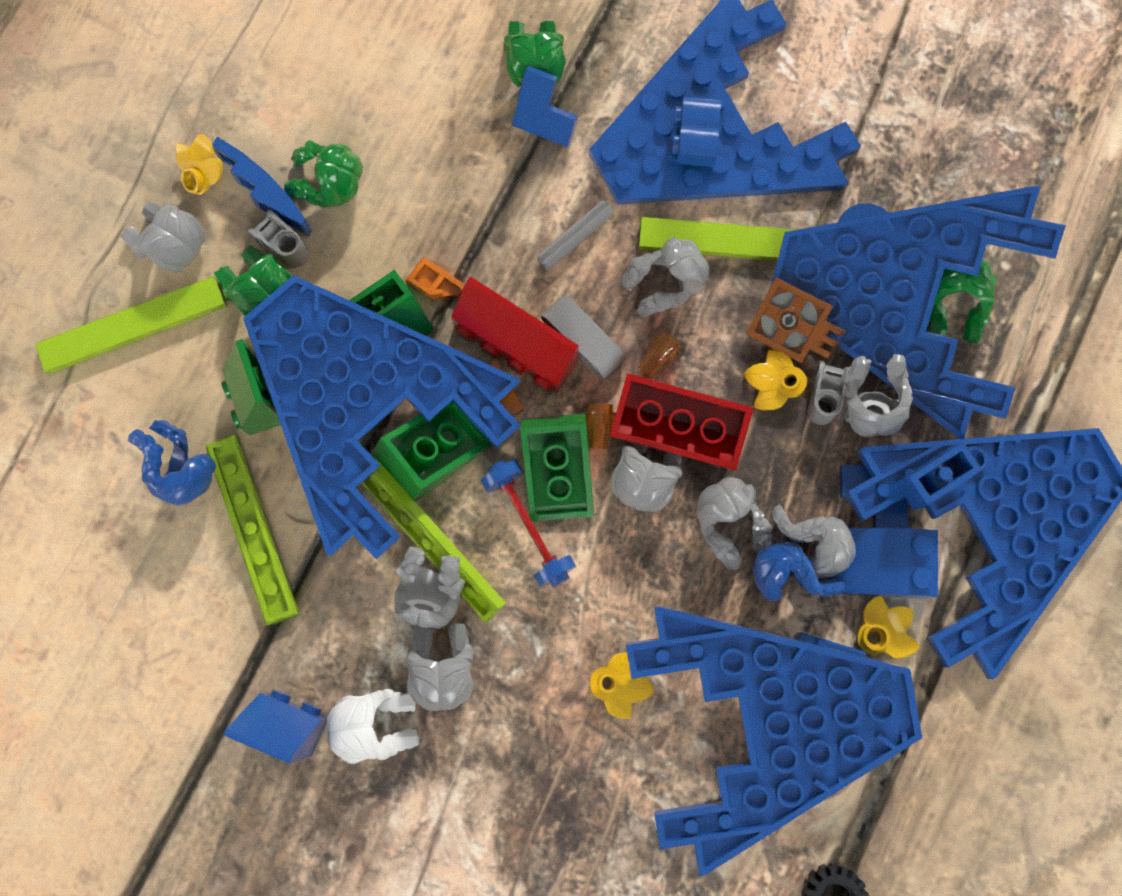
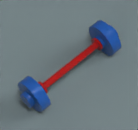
[480,460,577,588]

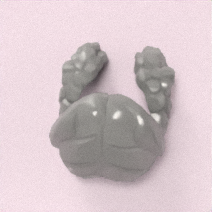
[120,201,205,273]
[620,237,709,318]
[843,354,913,437]
[611,442,683,512]
[696,477,772,570]
[772,504,856,579]
[394,546,465,629]
[406,623,474,711]

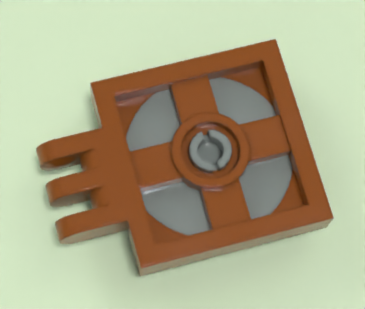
[746,277,845,363]

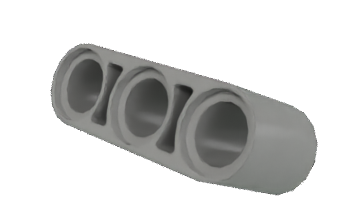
[540,295,626,381]

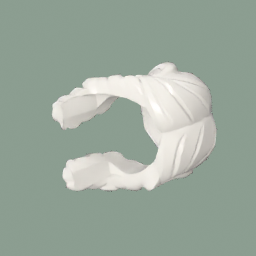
[326,689,419,764]

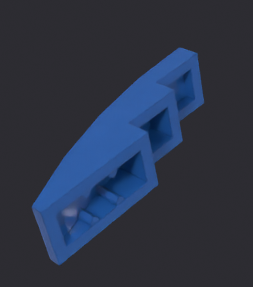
[212,136,312,236]

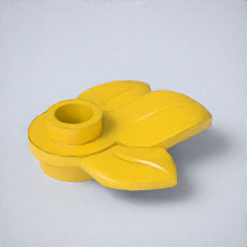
[176,134,223,195]
[744,350,807,411]
[857,596,920,659]
[589,652,654,719]

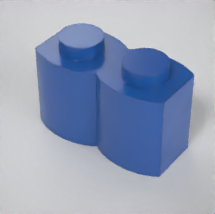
[672,97,721,167]

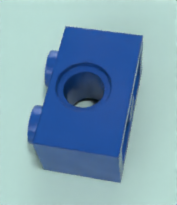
[895,442,982,510]

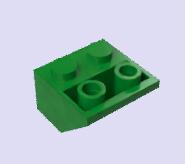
[349,269,435,336]

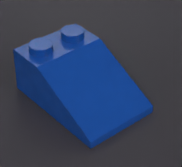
[828,528,938,599]
[223,689,327,763]

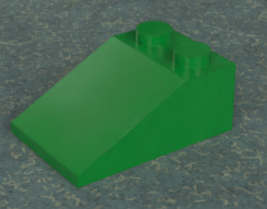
[221,339,281,436]
[371,401,492,502]
[520,413,594,522]

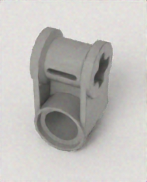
[247,209,308,268]
[807,360,850,425]

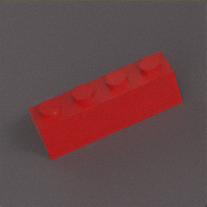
[451,276,579,393]
[610,373,754,471]

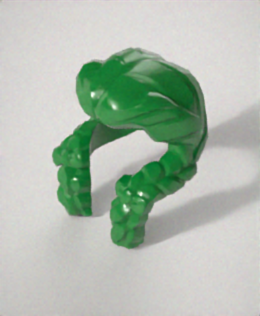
[503,21,566,87]
[284,140,363,208]
[214,245,292,316]
[928,260,996,344]

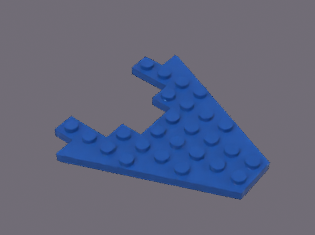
[589,0,861,205]
[771,186,1066,439]
[243,275,521,559]
[844,428,1122,679]
[626,606,922,876]

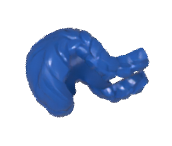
[128,420,216,505]
[752,542,845,601]

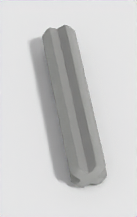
[537,201,613,270]

